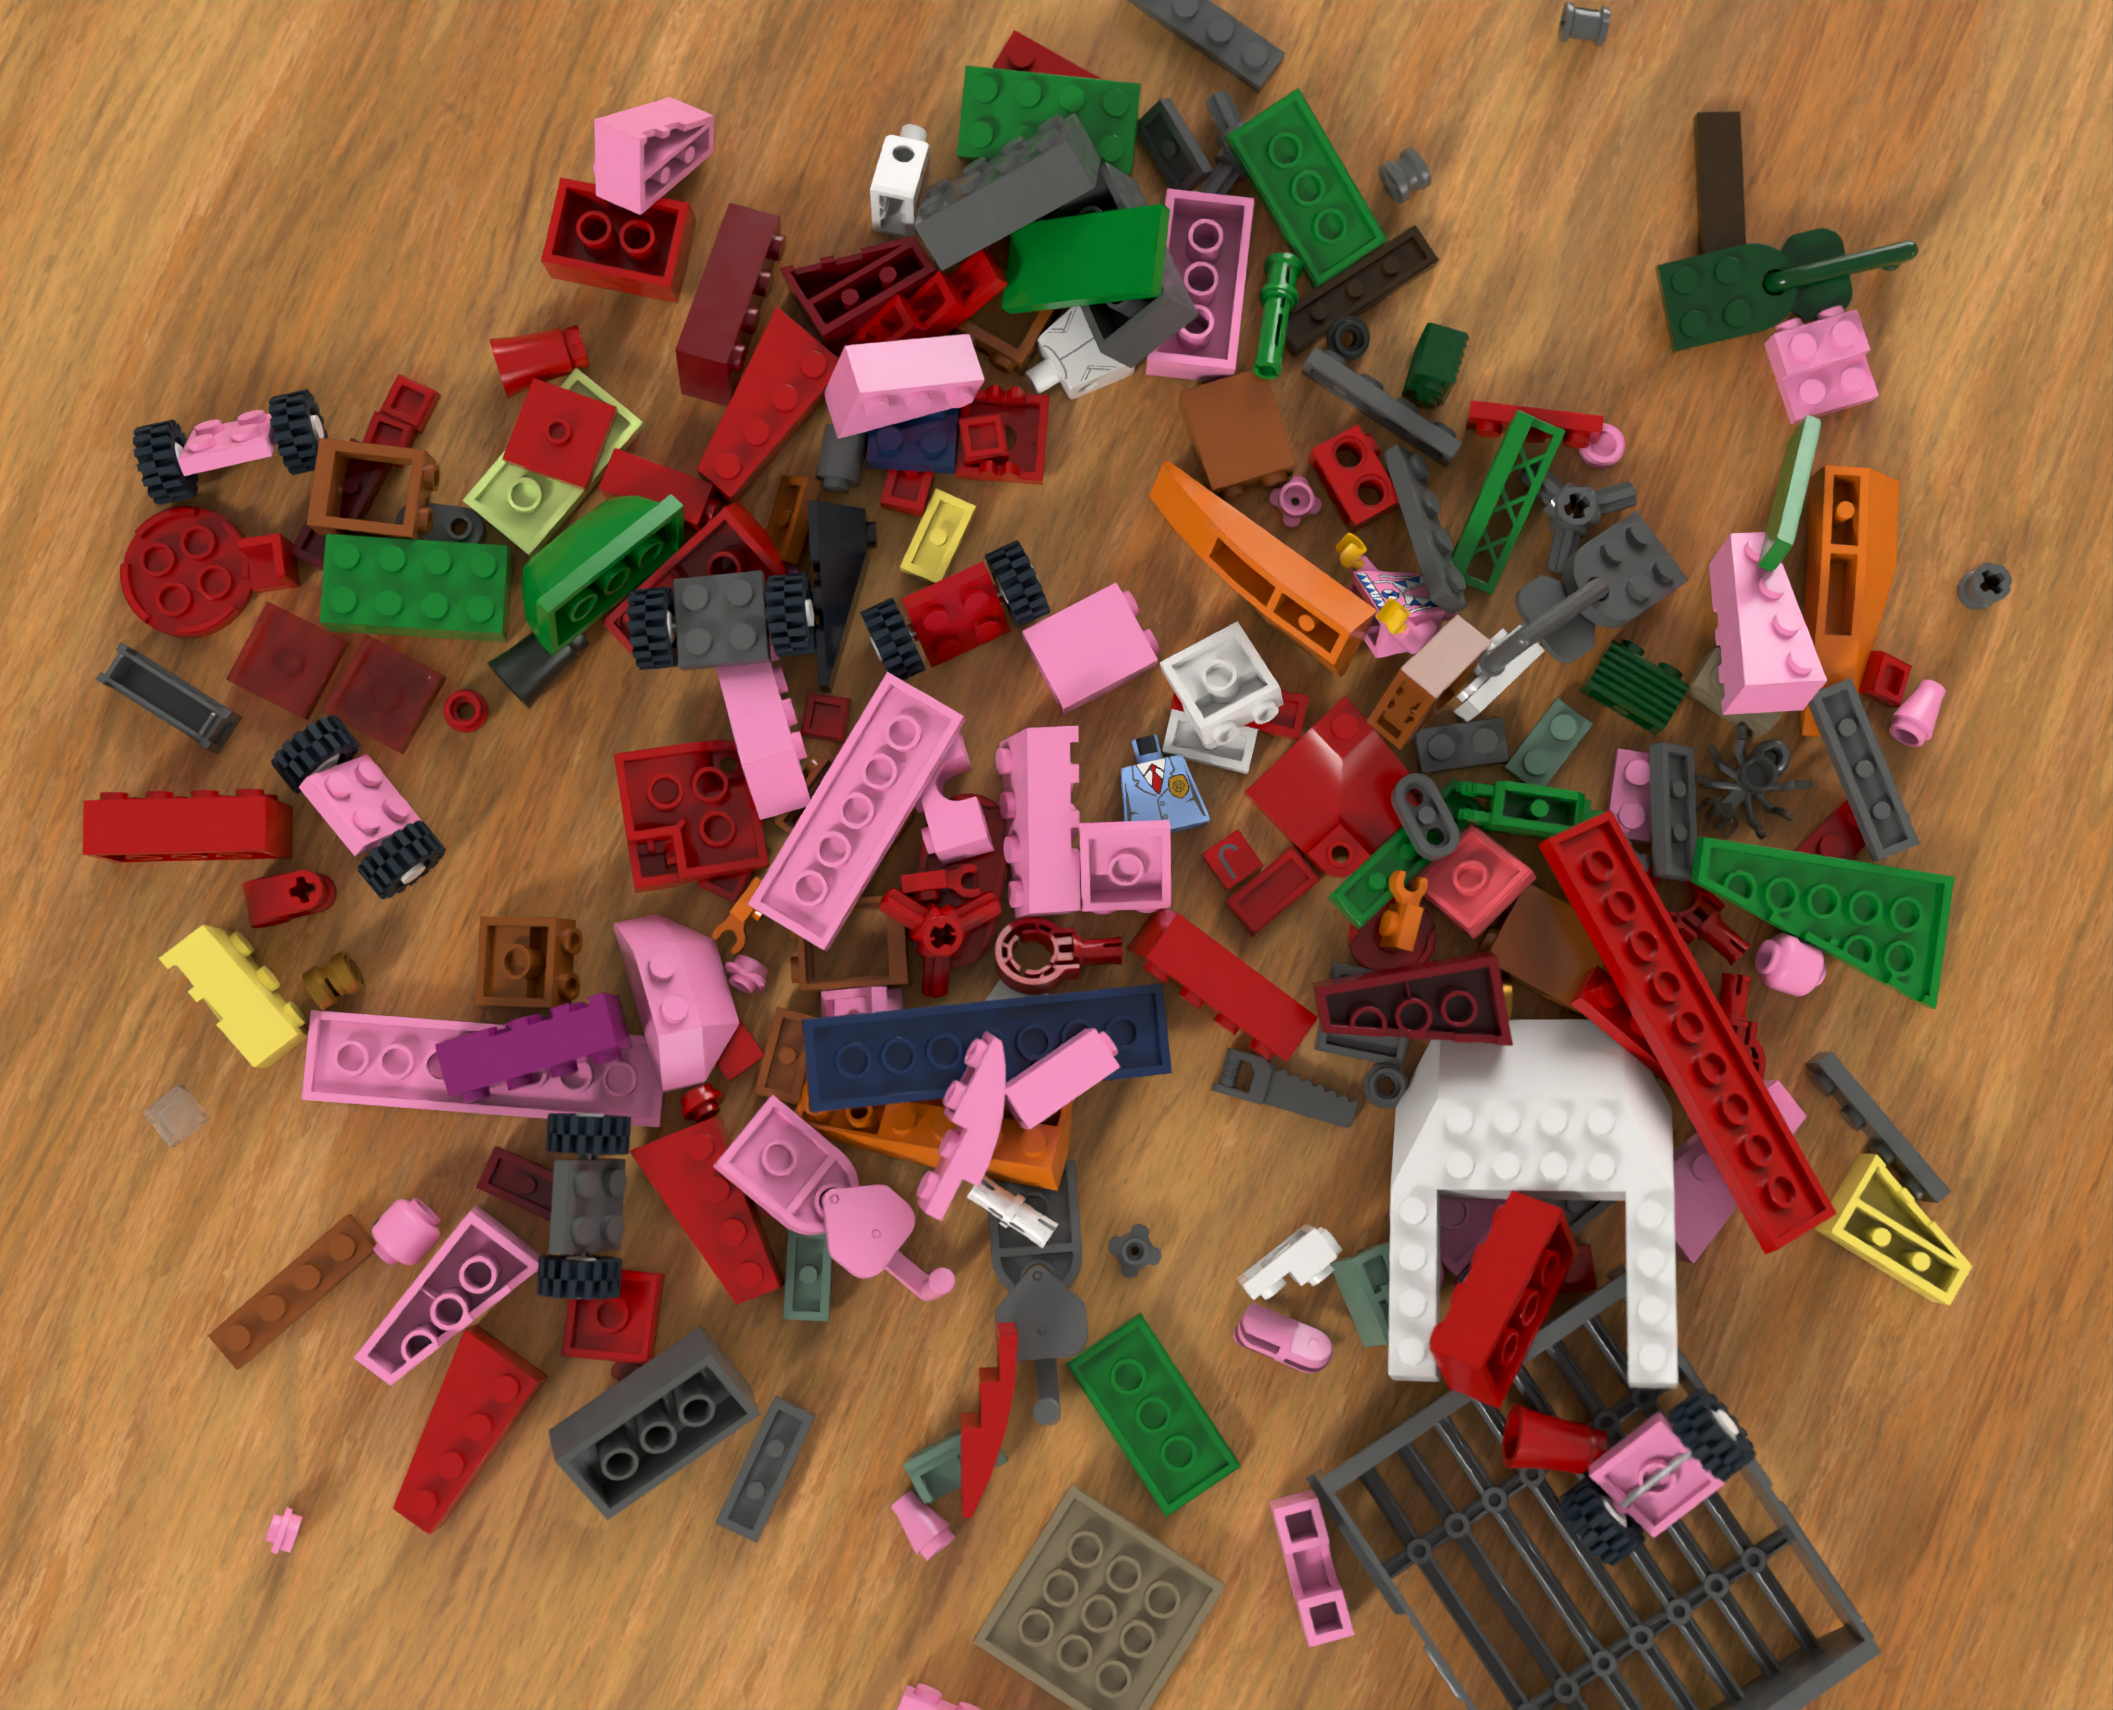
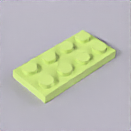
[462,368,646,558]

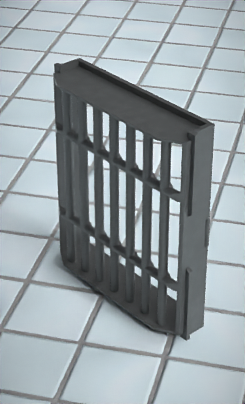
[1305,1264,1882,1710]

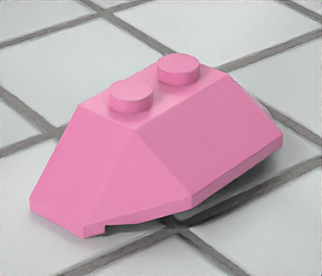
[613,914,740,1093]

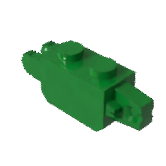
[1452,781,1614,840]

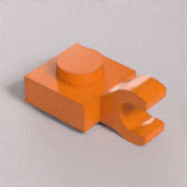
[1379,870,1428,952]
[711,876,766,955]

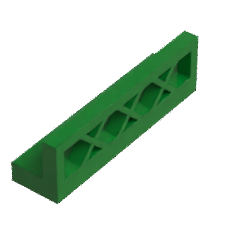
[1451,410,1565,595]

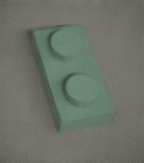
[1502,697,1593,786]
[783,1229,833,1321]

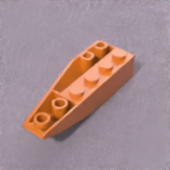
[1149,460,1377,678]
[1800,465,1899,738]
[795,1083,1073,1191]

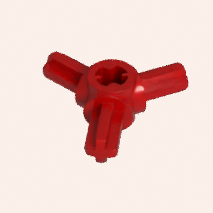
[879,888,1002,998]

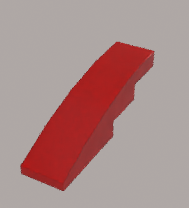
[837,248,1009,356]
[960,1322,1018,1518]

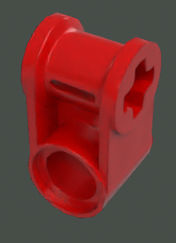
[242,870,337,928]

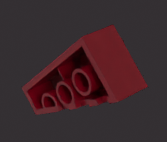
[675,203,786,406]
[1312,951,1513,1046]

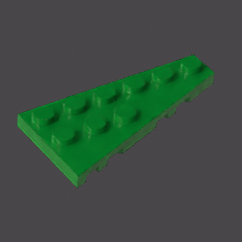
[1691,837,1955,1009]

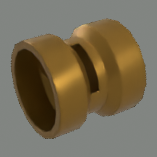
[302,950,366,1011]

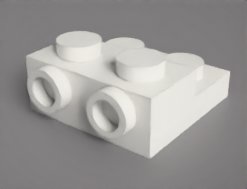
[1160,621,1284,746]
[1453,622,1545,723]
[1236,1224,1343,1300]

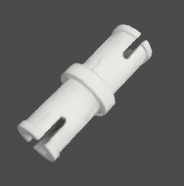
[967,1175,1058,1249]

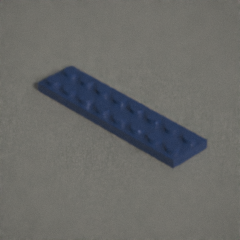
[801,983,1172,1112]

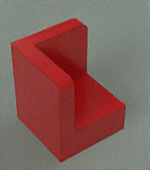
[237,533,301,593]

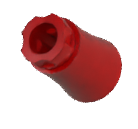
[489,325,590,399]
[1502,1403,1608,1475]

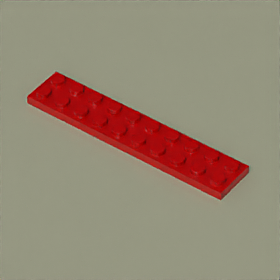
[1538,810,1837,1255]

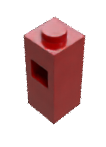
[599,448,722,532]

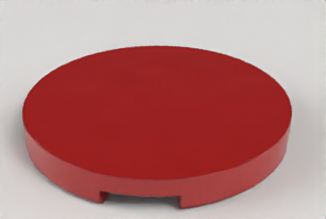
[120,506,253,638]

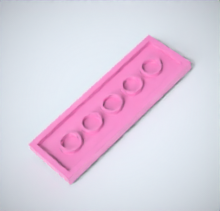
[748,672,966,952]

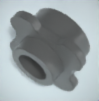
[1108,1224,1161,1278]

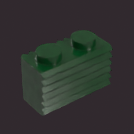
[1402,323,1469,409]
[1580,639,1690,735]

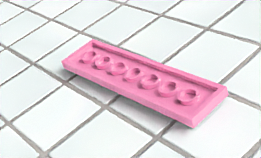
[301,1010,665,1127]

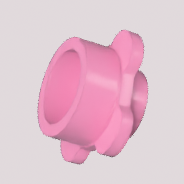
[1269,476,1321,528]
[725,955,768,994]

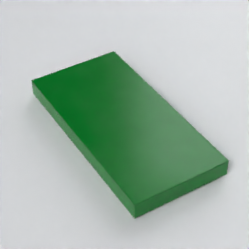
[1223,88,1388,288]
[1002,204,1170,314]
[1066,1312,1241,1517]

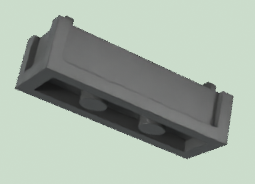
[96,642,242,754]

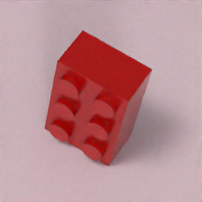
[541,177,697,303]

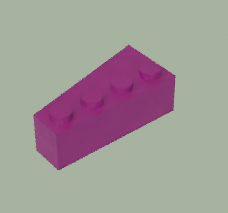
[435,992,633,1104]

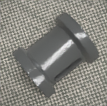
[1558,1,1610,47]
[1957,563,2012,610]

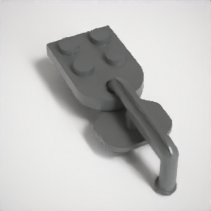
[1479,511,1689,677]
[988,1160,1088,1426]

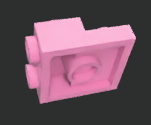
[1764,306,1879,425]
[1079,820,1171,915]

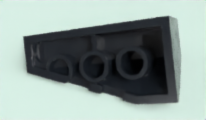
[808,500,877,693]

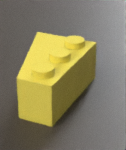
[158,925,308,1068]
[1815,1153,1973,1306]

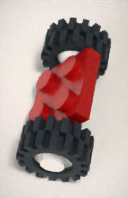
[860,540,1050,681]

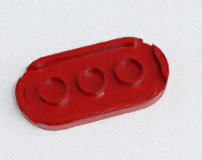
[907,793,1009,969]

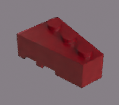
[780,235,937,356]

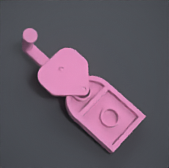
[713,1095,955,1302]

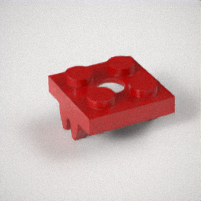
[955,385,1050,485]

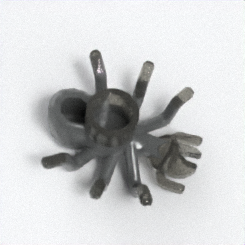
[1695,722,1813,839]

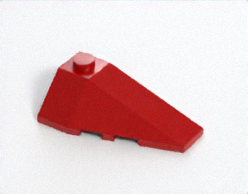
[602,500,787,655]

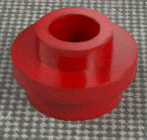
[443,689,489,733]
[680,1083,724,1123]

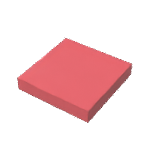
[1409,824,1537,940]

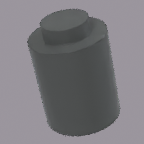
[816,424,868,494]

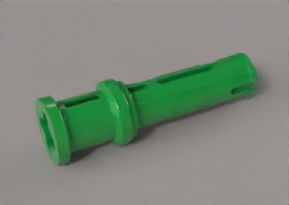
[1253,252,1303,380]

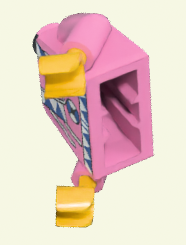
[1335,533,1458,658]

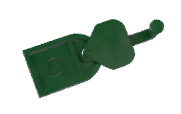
[1655,228,1919,353]

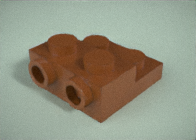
[475,916,583,1009]

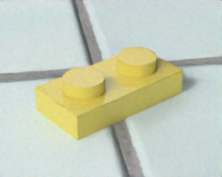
[900,488,976,584]

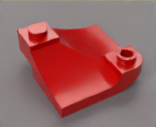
[1244,696,1419,879]
[613,740,769,893]

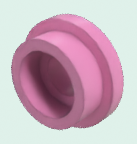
[265,1507,302,1554]

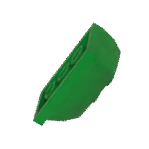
[521,494,684,656]

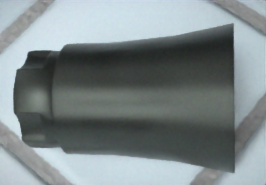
[487,632,589,709]

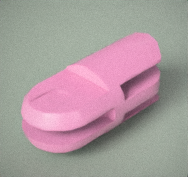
[1233,1303,1333,1374]

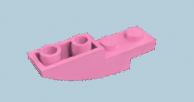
[917,1031,1006,1221]

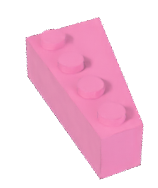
[1709,532,1827,715]
[995,726,1080,918]

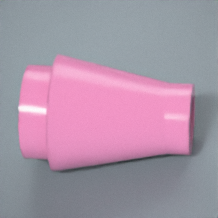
[1889,679,1946,747]
[891,1490,955,1561]

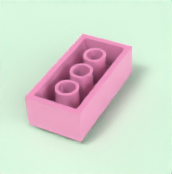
[1146,189,1254,382]

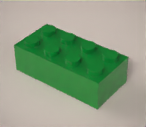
[957,65,1142,178]
[320,534,513,642]

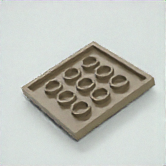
[973,1483,1225,1710]

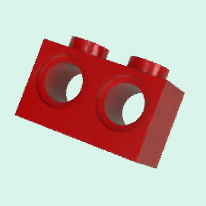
[1308,424,1399,534]

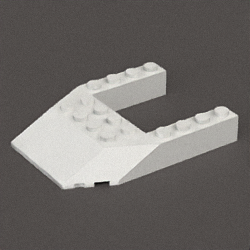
[1388,1019,1678,1389]

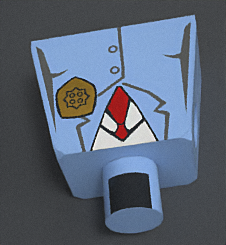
[1120,735,1210,834]

